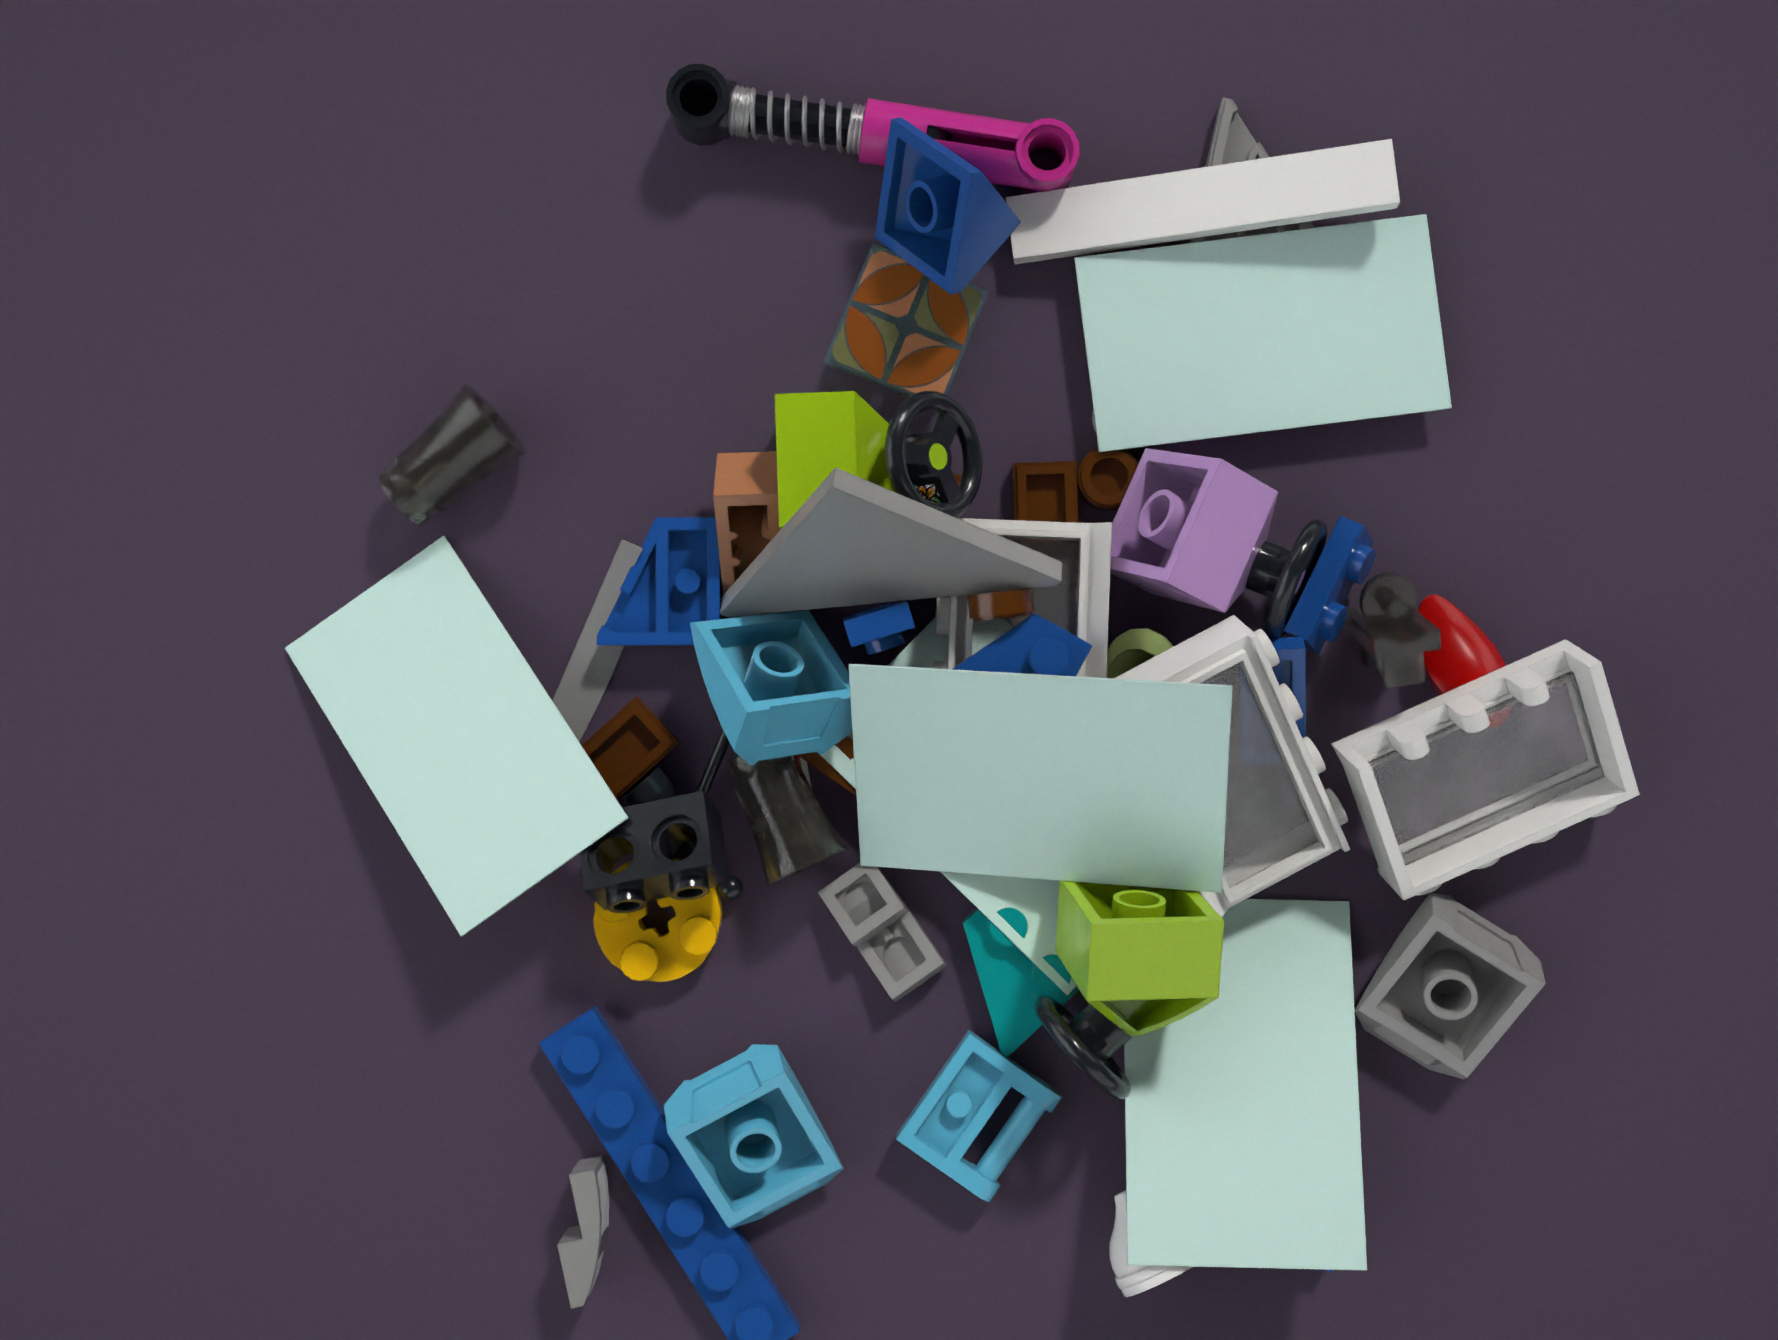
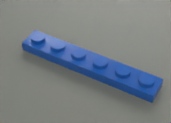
[538,1005,801,1340]

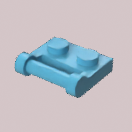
[896,1030,1063,1202]

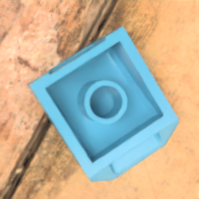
[690,610,852,766]
[664,1044,844,1229]

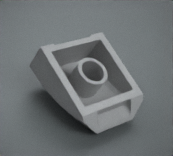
[1355,892,1546,1079]

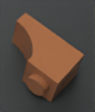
[713,451,780,595]

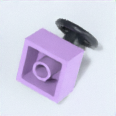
[1110,448,1328,639]

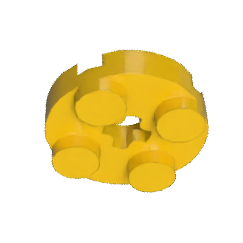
[593,857,723,982]

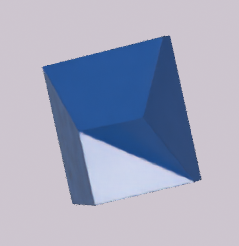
[875,117,1021,295]

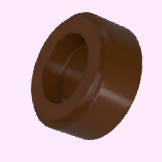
[1077,448,1138,511]
[967,588,1035,622]

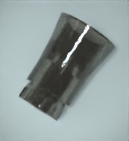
[379,384,526,525]
[727,756,849,886]

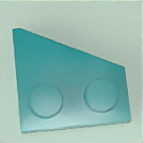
[962,908,1079,1057]

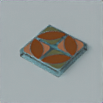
[824,243,989,398]

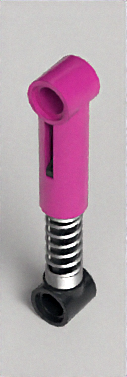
[666,64,1080,194]

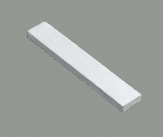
[1006,139,1400,265]

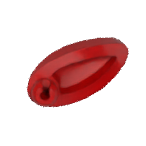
[1413,594,1511,728]

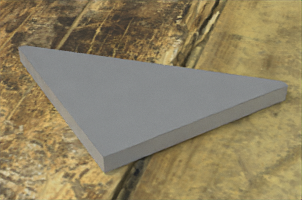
[720,468,1062,617]

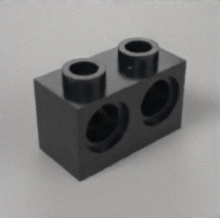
[581,790,729,913]

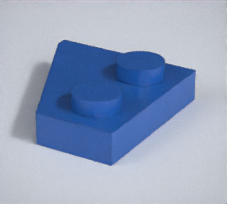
[597,517,722,646]

